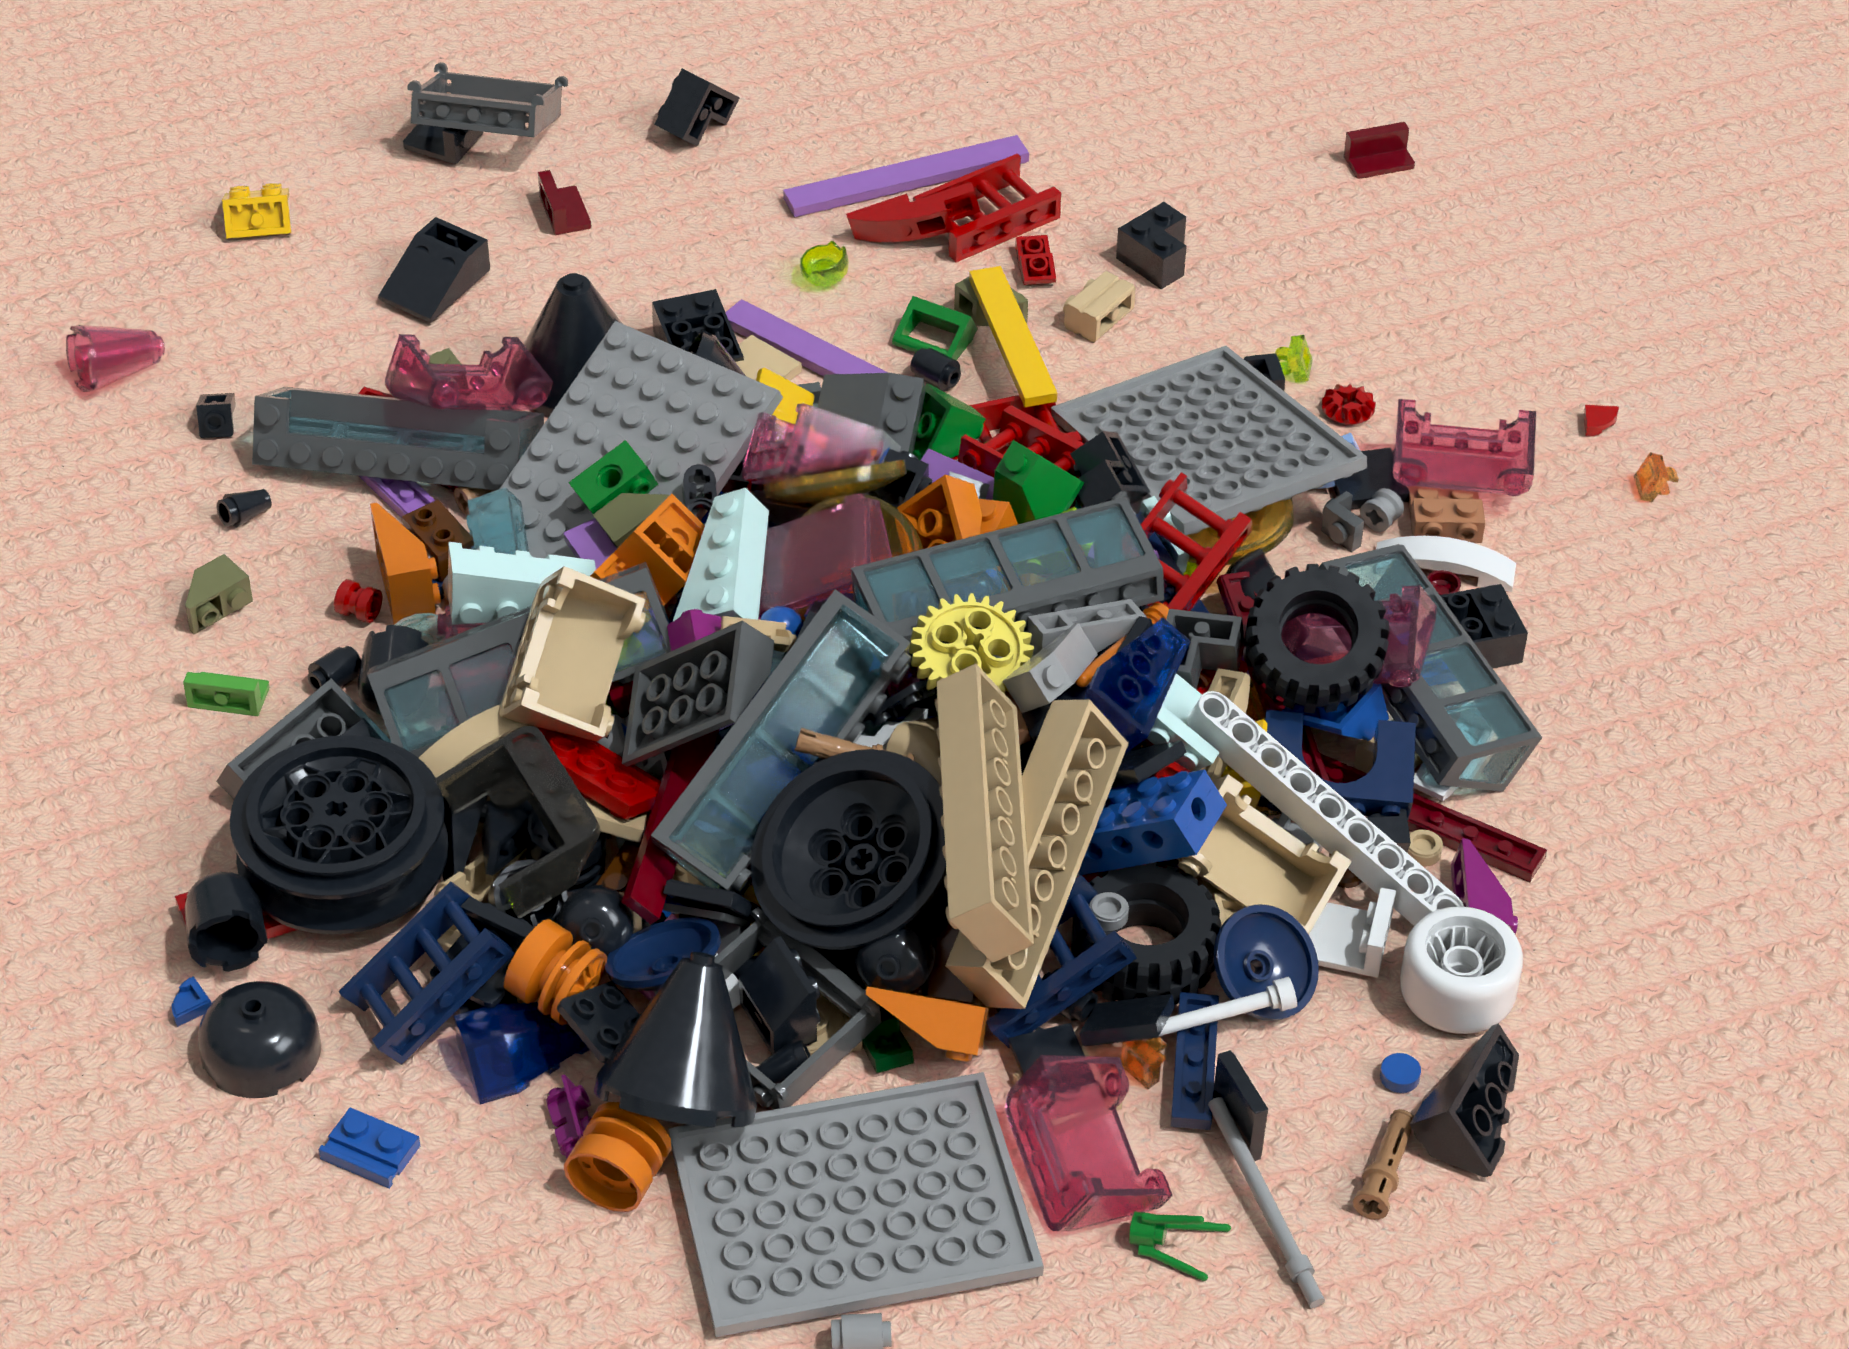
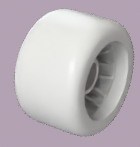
[1400,907,1523,1034]

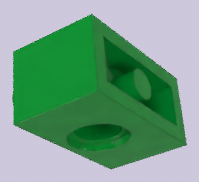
[568,440,659,515]

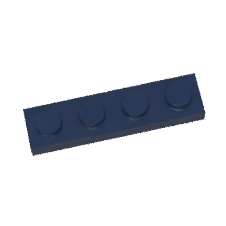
[1171,992,1219,1130]

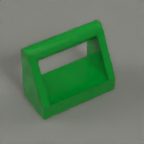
[892,296,978,360]

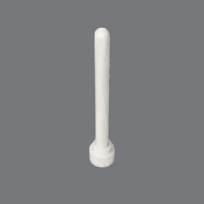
[1111,977,1297,1047]

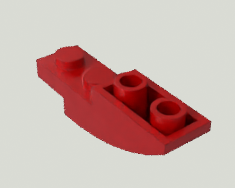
[846,182,981,242]

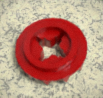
[1321,383,1376,424]

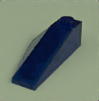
[1086,618,1190,754]
[454,1002,590,1105]

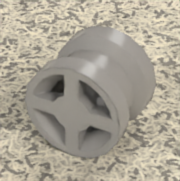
[1360,488,1404,532]

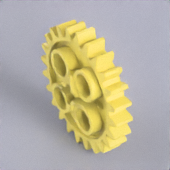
[909,593,1034,694]

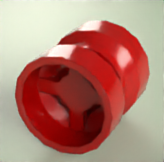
[334,579,383,623]

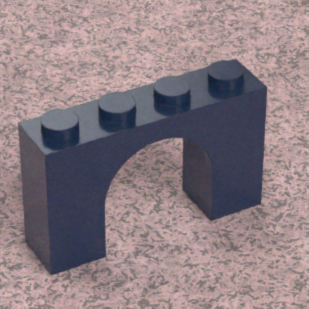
[1258,710,1416,819]

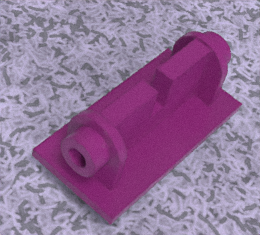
[546,1074,592,1159]

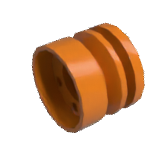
[503,919,607,1025]
[564,1102,672,1212]

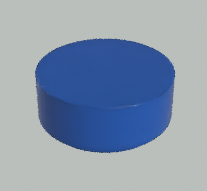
[1380,1053,1421,1093]

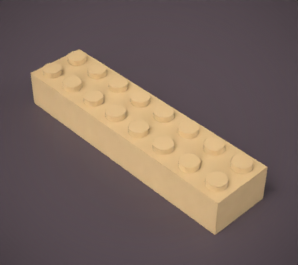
[935,663,1034,963]
[945,699,1129,1009]

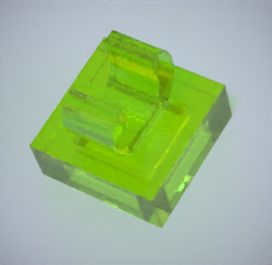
[1275,335,1313,383]

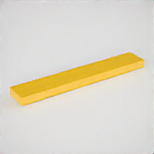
[969,266,1058,407]

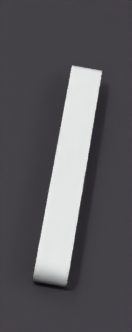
[1187,691,1464,926]

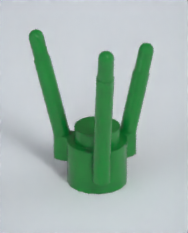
[1129,1211,1231,1281]

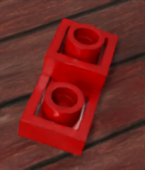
[1015,235,1056,285]

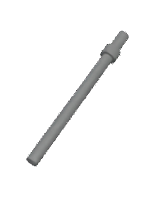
[1208,1097,1325,1308]

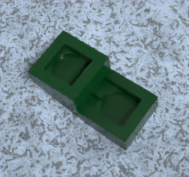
[862,1006,914,1073]

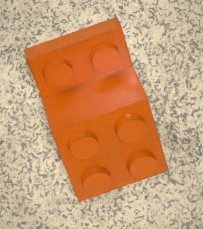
[590,494,705,629]

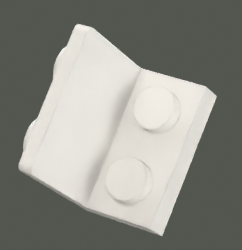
[1309,888,1396,978]

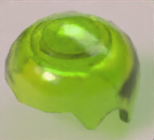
[800,241,849,287]

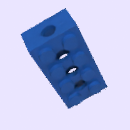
[1077,769,1227,876]

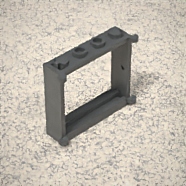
[407,62,568,137]
[714,907,882,1109]

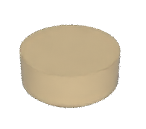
[1407,830,1443,866]

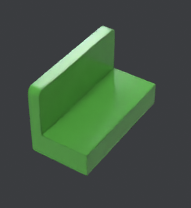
[183,672,270,716]

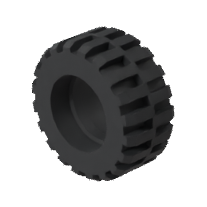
[1244,564,1390,713]
[1071,862,1221,1005]

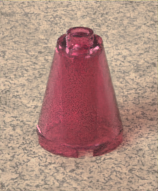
[66,325,165,392]

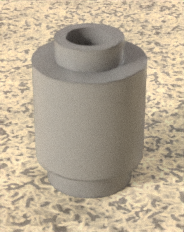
[831,1313,892,1349]

